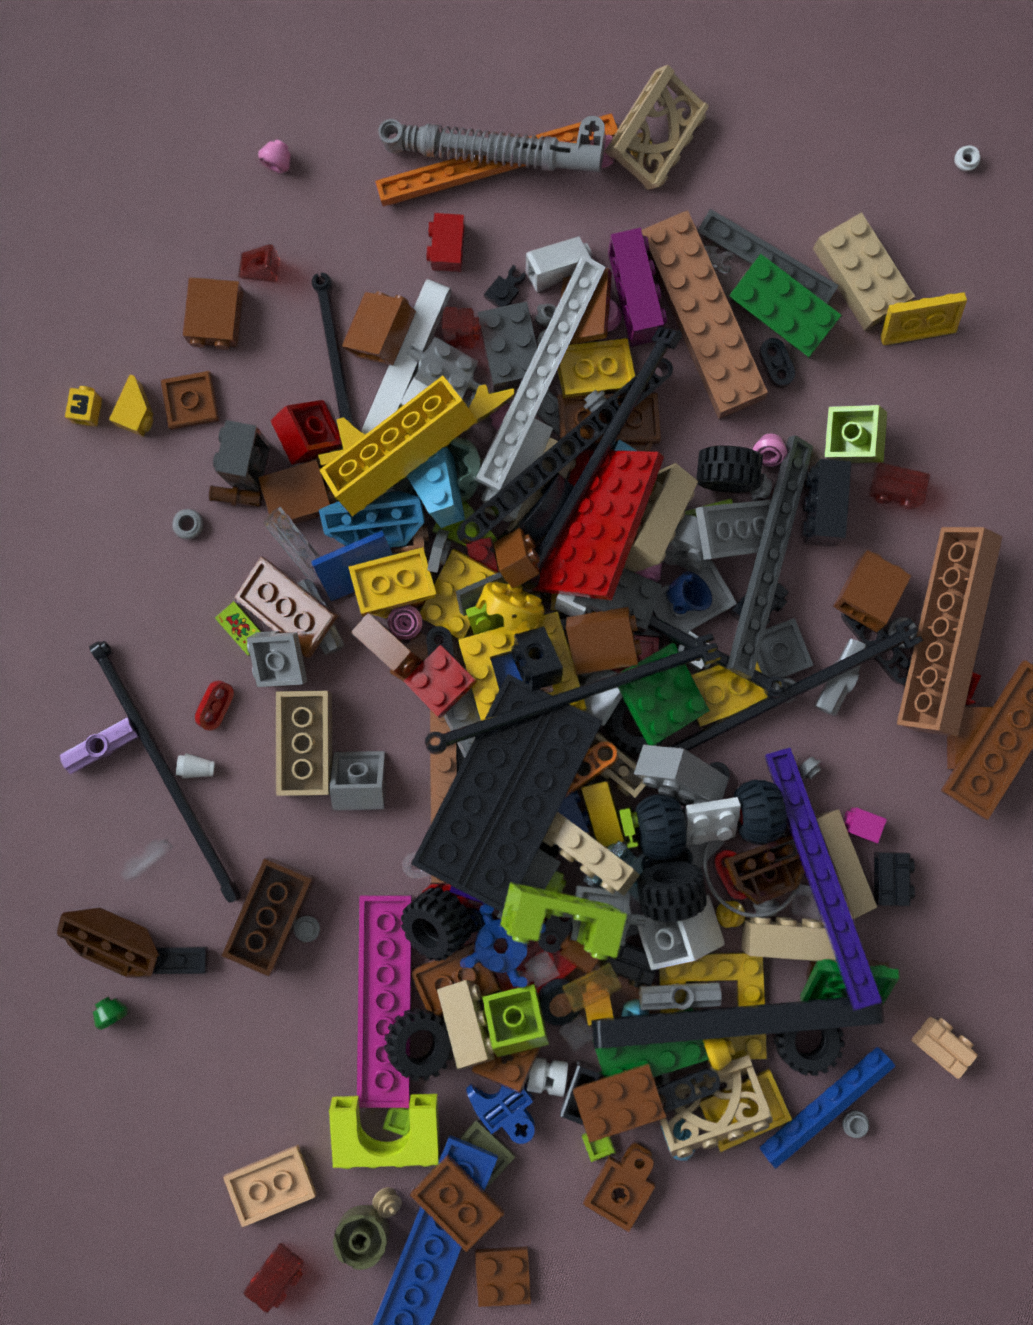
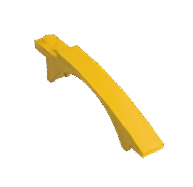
[319,384,515,466]

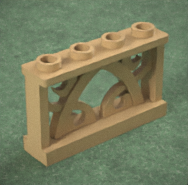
[604,65,709,190]
[657,1055,773,1158]

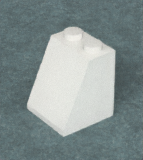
[636,894,725,970]

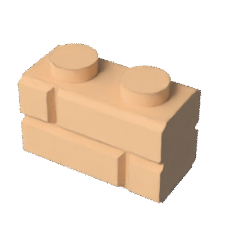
[911,1017,978,1079]

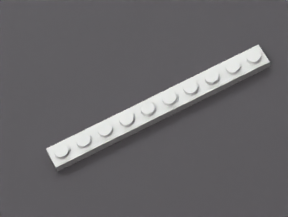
[475,255,605,492]

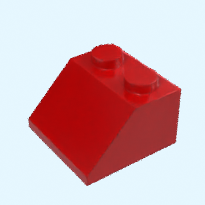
[270,400,342,465]

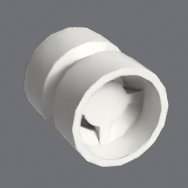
[527,1057,568,1097]

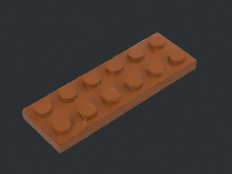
[940,660,1033,820]

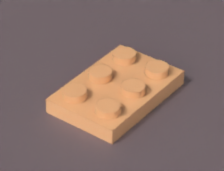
[223,1145,317,1227]

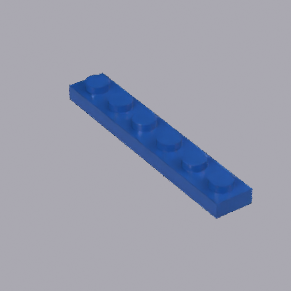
[759,1046,896,1169]

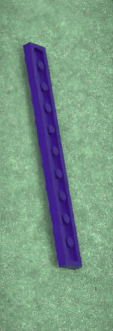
[765,748,882,1011]

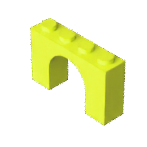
[329,1094,440,1169]

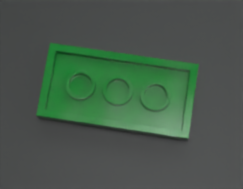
[592,1008,709,1078]

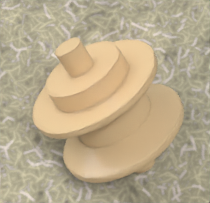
[372,1187,402,1218]

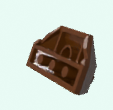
[724,834,805,905]
[56,907,159,977]

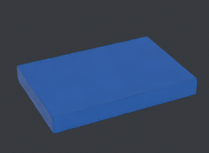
[311,531,393,601]

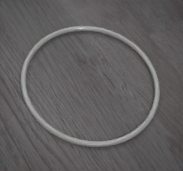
[703,833,798,918]

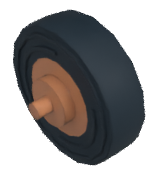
[538,979,583,1026]

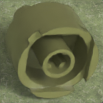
[333,1205,389,1270]

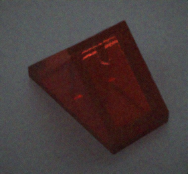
[238,244,280,283]

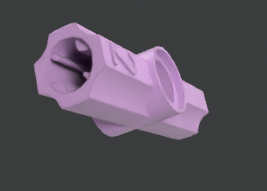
[60,717,139,774]

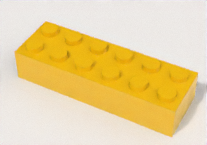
[319,375,477,517]

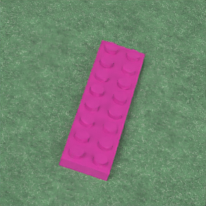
[357,895,412,1108]

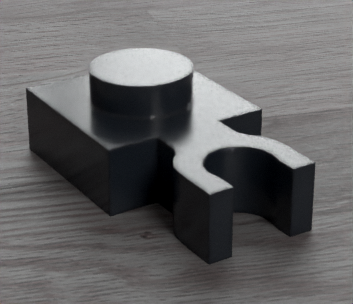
[484,264,526,308]

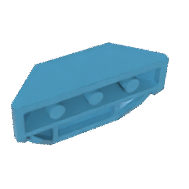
[319,491,425,547]

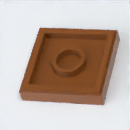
[161,371,220,430]

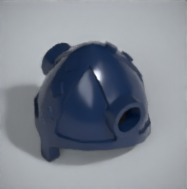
[666,571,712,614]

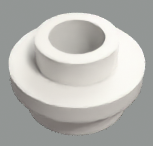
[954,146,980,171]

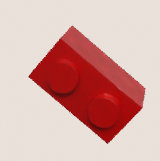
[426,213,465,272]

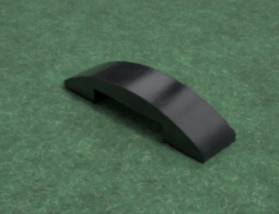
[490,473,574,554]

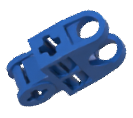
[466,1063,535,1144]

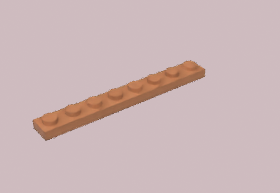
[430,709,457,884]

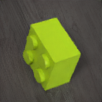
[825,405,887,463]
[482,984,549,1057]

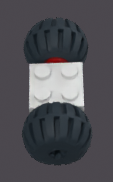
[635,779,787,860]

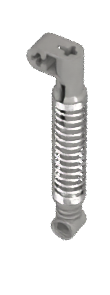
[378,116,606,173]

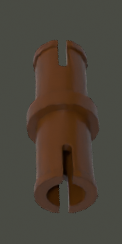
[209,485,262,508]

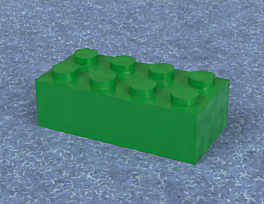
[729,254,842,358]

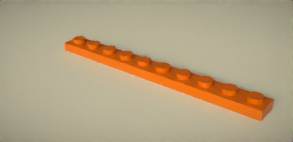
[375,113,618,207]

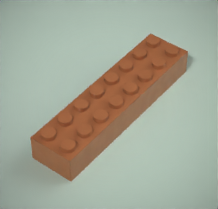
[641,210,768,419]
[897,527,1003,737]

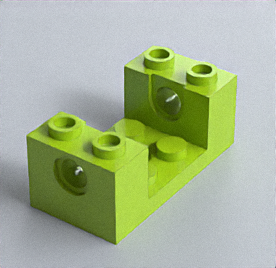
[500,882,627,960]

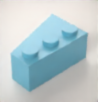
[407,446,465,528]

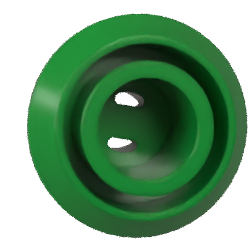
[93,996,128,1030]

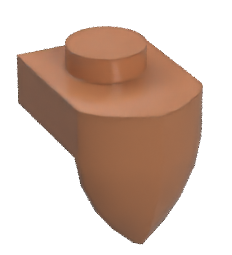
[394,526,429,556]

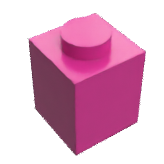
[843,807,887,843]

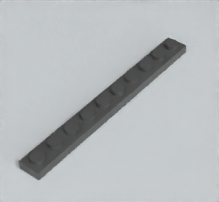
[726,435,813,678]

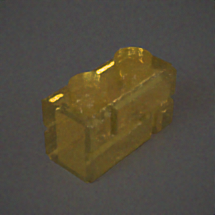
[562,963,622,1013]

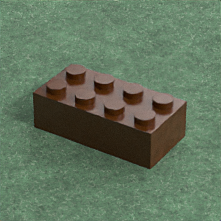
[221,857,316,977]

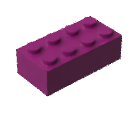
[608,227,667,347]

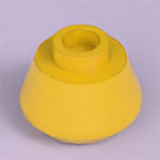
[703,1038,735,1071]

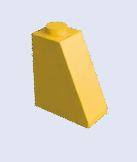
[582,780,625,850]

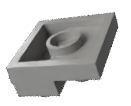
[247,631,307,687]

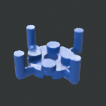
[460,904,546,988]

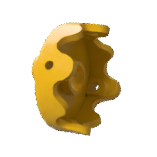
[476,582,545,631]

